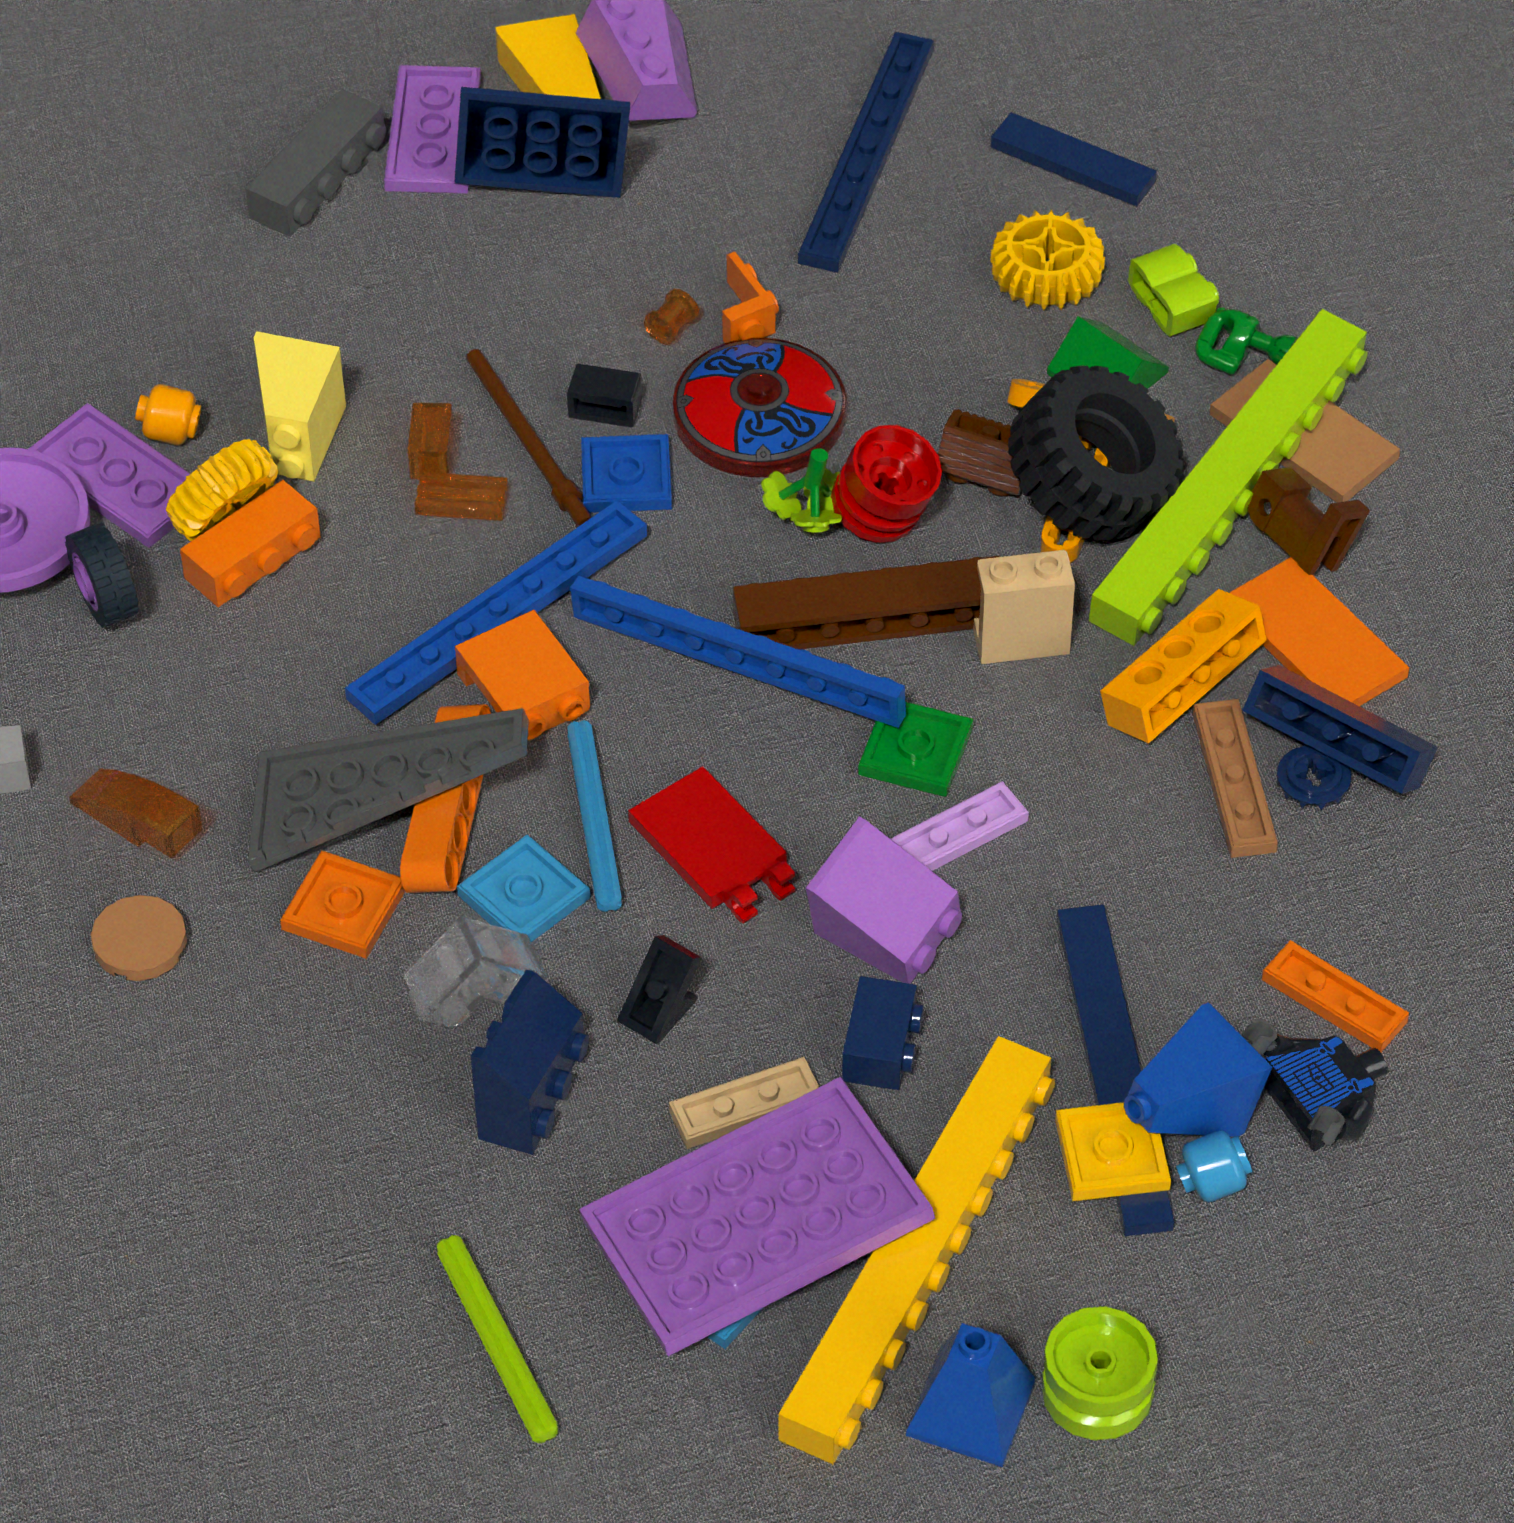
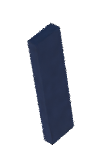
[990,112,1157,207]

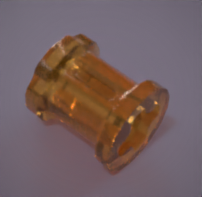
[644,289,699,345]

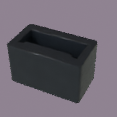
[567,363,642,427]

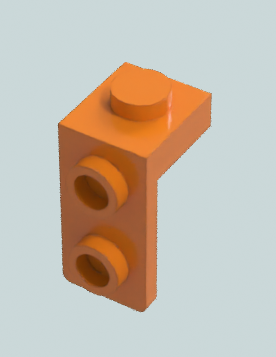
[722,251,779,345]

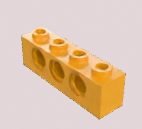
[1100,589,1267,743]

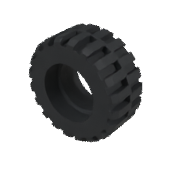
[1008,366,1183,540]

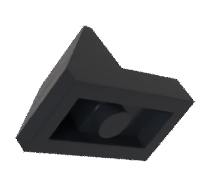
[617,935,702,1044]

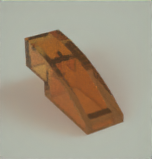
[69,768,203,859]

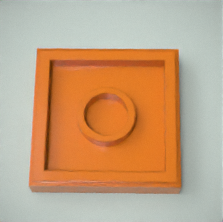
[280,850,406,959]

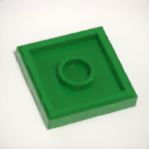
[858,702,973,797]

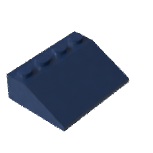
[454,87,631,198]

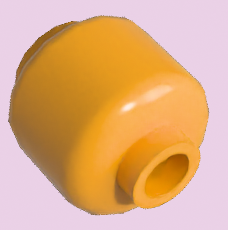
[135,384,202,446]

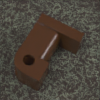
[1248,467,1370,575]

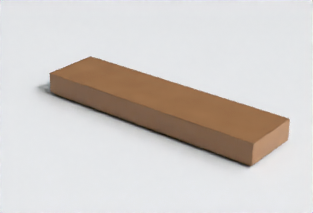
[1192,699,1278,858]

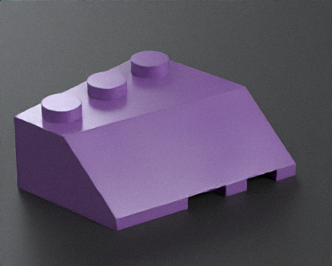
[576,0,697,121]

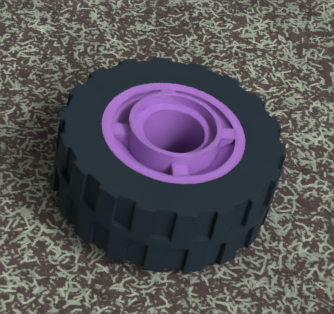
[65,522,139,628]

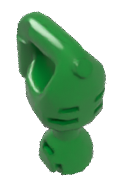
[1195,307,1298,375]

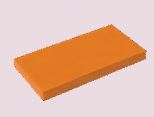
[1229,557,1410,706]

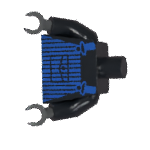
[1241,1018,1387,1152]

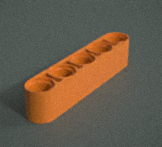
[400,704,491,893]

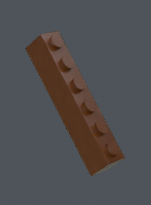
[733,555,1000,649]

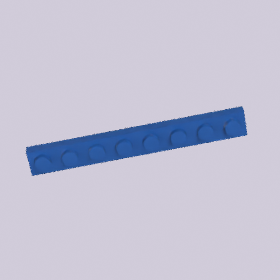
[345,500,647,725]
[570,575,906,728]

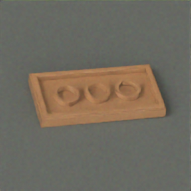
[1210,359,1400,503]

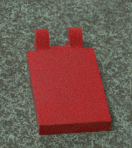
[628,766,796,923]

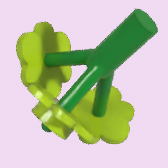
[761,448,842,533]

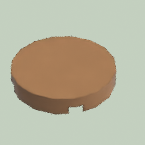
[91,895,187,981]

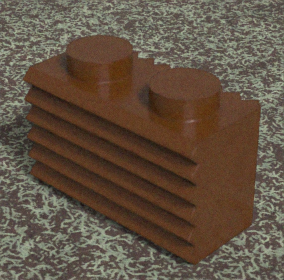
[938,409,1021,496]

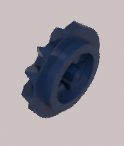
[1277,745,1351,810]

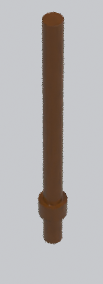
[466,349,592,527]

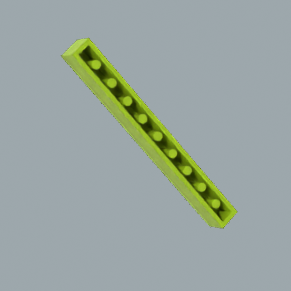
[1089,309,1368,646]

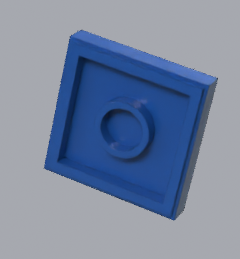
[581,434,672,513]

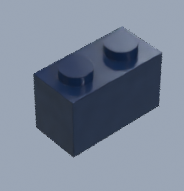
[842,976,924,1090]

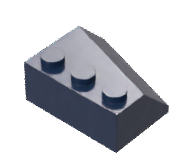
[471,970,589,1155]

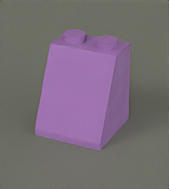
[806,817,962,984]

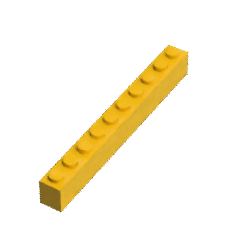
[778,1036,1055,1464]

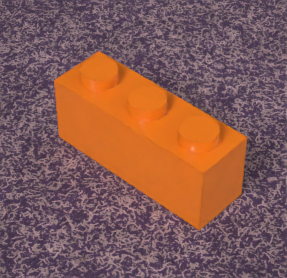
[180,480,321,607]

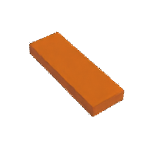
[1262,940,1409,1052]

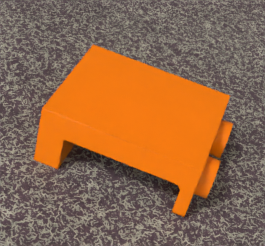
[455,610,590,740]

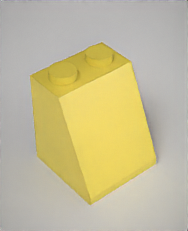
[254,331,346,481]

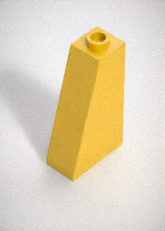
[495,14,601,99]

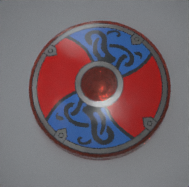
[673,338,846,477]

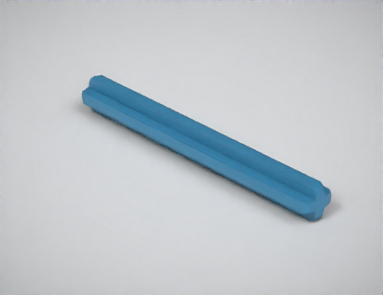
[567,720,622,912]

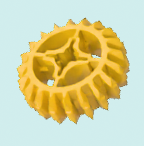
[990,209,1105,311]
[165,439,279,541]

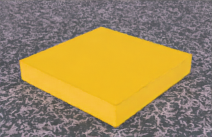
[1055,1102,1171,1201]

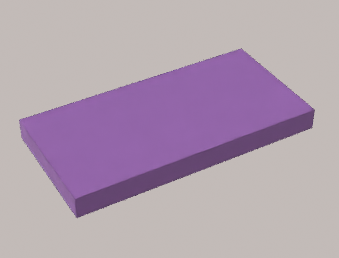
[384,65,481,193]
[29,403,190,548]

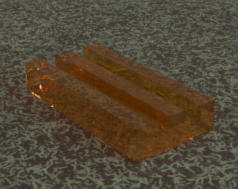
[414,472,508,521]

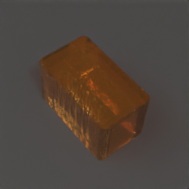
[407,403,454,480]

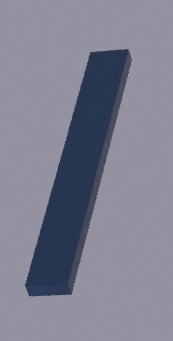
[798,32,934,273]
[1057,904,1174,1237]

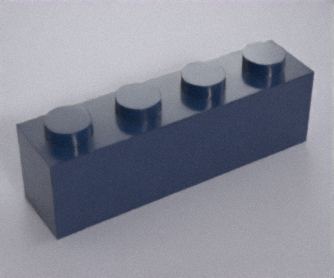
[1242,665,1438,794]

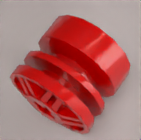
[831,425,942,543]

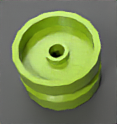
[1042,1306,1158,1440]

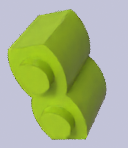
[1128,244,1219,337]

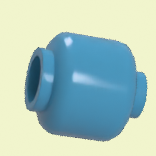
[1176,1130,1253,1202]

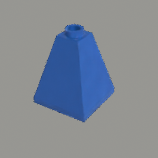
[1123,1002,1272,1137]
[906,1323,1036,1467]

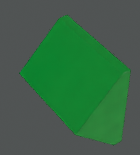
[1047,316,1169,389]

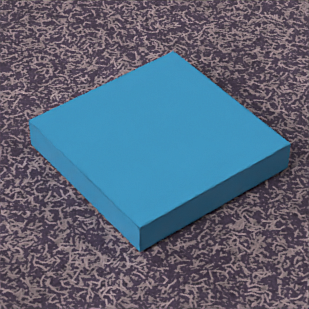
[457,835,590,950]

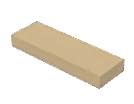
[669,1057,819,1149]

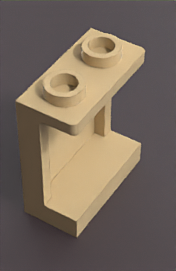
[973,550,1075,664]

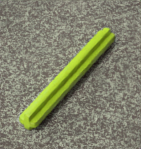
[436,1235,558,1444]

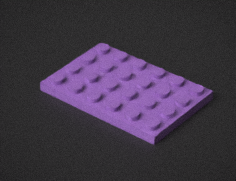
[579,1077,935,1356]

